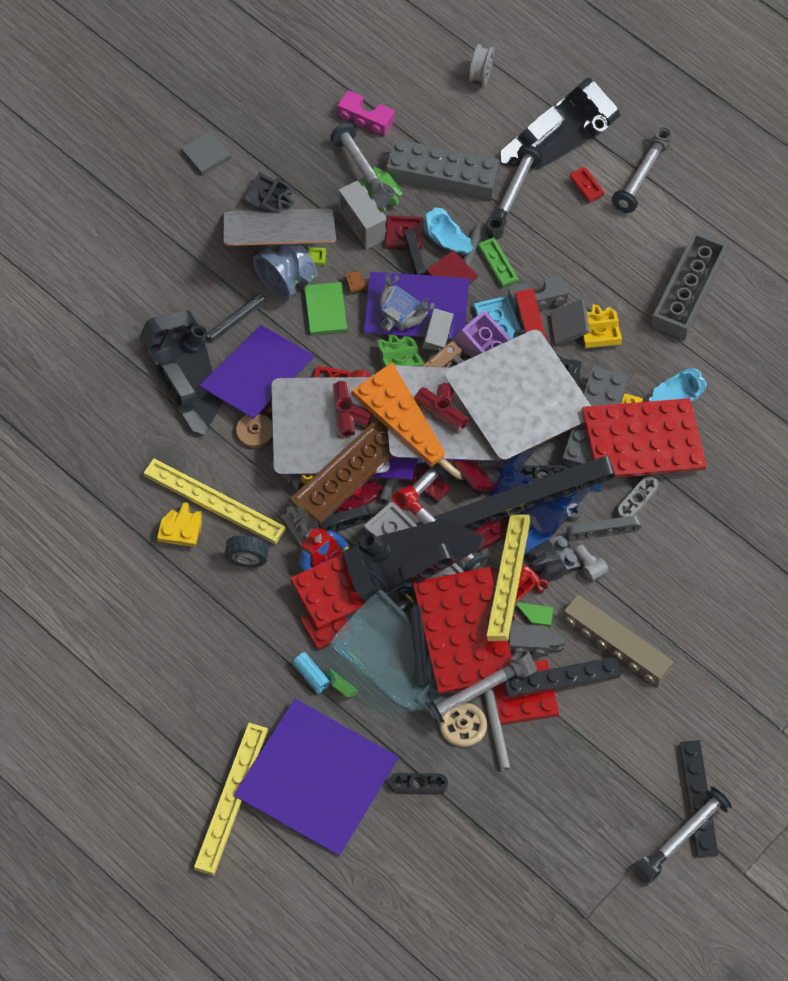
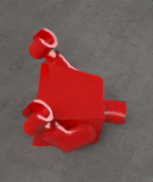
[490,565,548,620]

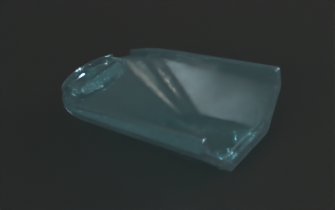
[330,590,445,711]

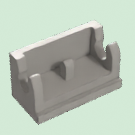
[422,308,453,352]

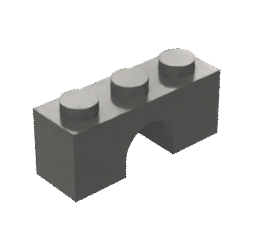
[508,275,568,315]

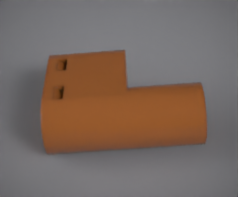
[345,270,370,294]

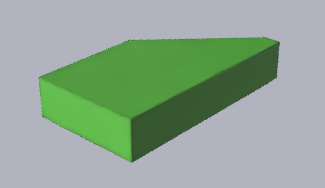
[517,602,553,628]
[326,669,359,697]

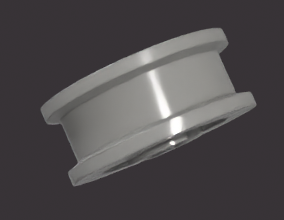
[469,44,495,86]

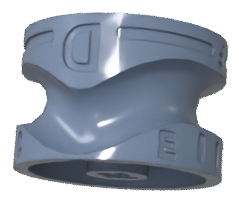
[253,244,317,301]

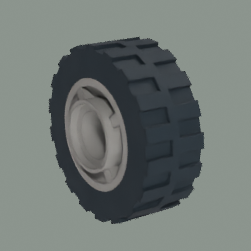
[224,535,269,568]

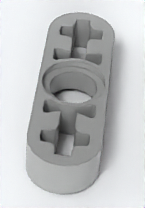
[617,476,658,518]

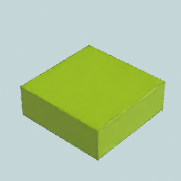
[308,247,326,267]

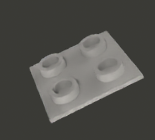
[282,506,319,545]

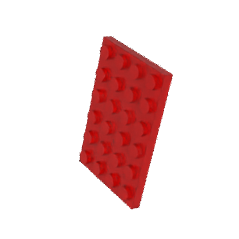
[581,398,707,478]
[413,567,516,695]

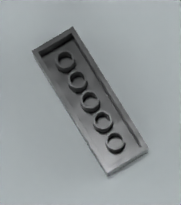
[386,139,500,201]
[651,232,728,341]
[562,366,629,468]

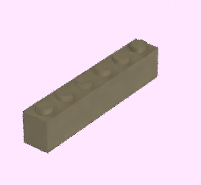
[563,594,674,687]

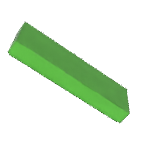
[478,237,519,289]

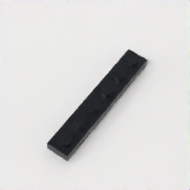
[503,657,621,699]
[679,740,718,858]

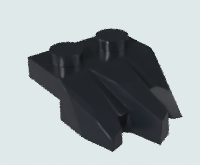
[242,172,295,211]
[526,535,583,581]

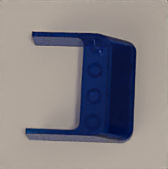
[490,447,593,538]

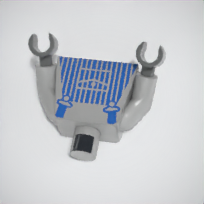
[379,273,435,332]

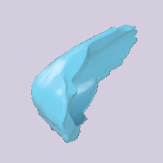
[423,207,473,254]
[649,368,707,403]

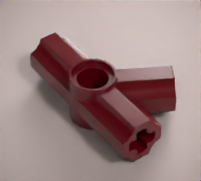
[333,381,373,438]
[414,383,469,432]

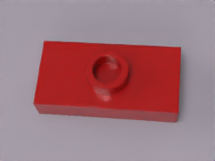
[569,166,605,203]

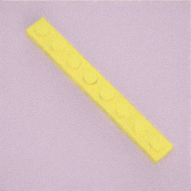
[144,459,285,545]
[487,515,530,641]
[194,723,268,876]

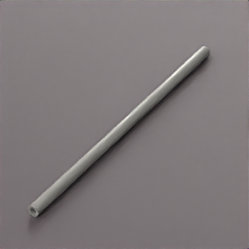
[456,560,510,771]

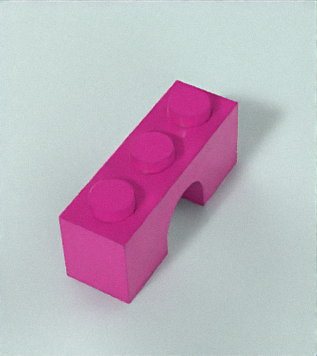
[338,90,395,137]

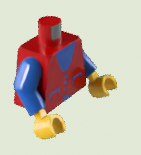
[298,528,349,572]

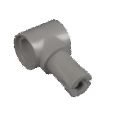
[574,545,609,582]

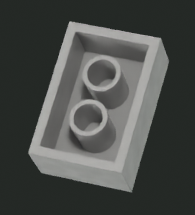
[339,181,387,249]

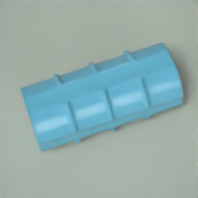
[292,652,330,694]

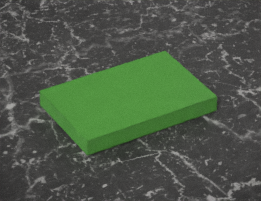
[305,282,347,335]

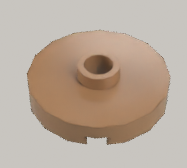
[236,413,273,449]

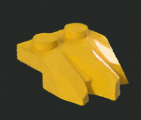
[582,304,622,348]
[157,503,202,547]

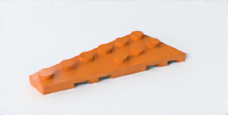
[351,362,445,467]

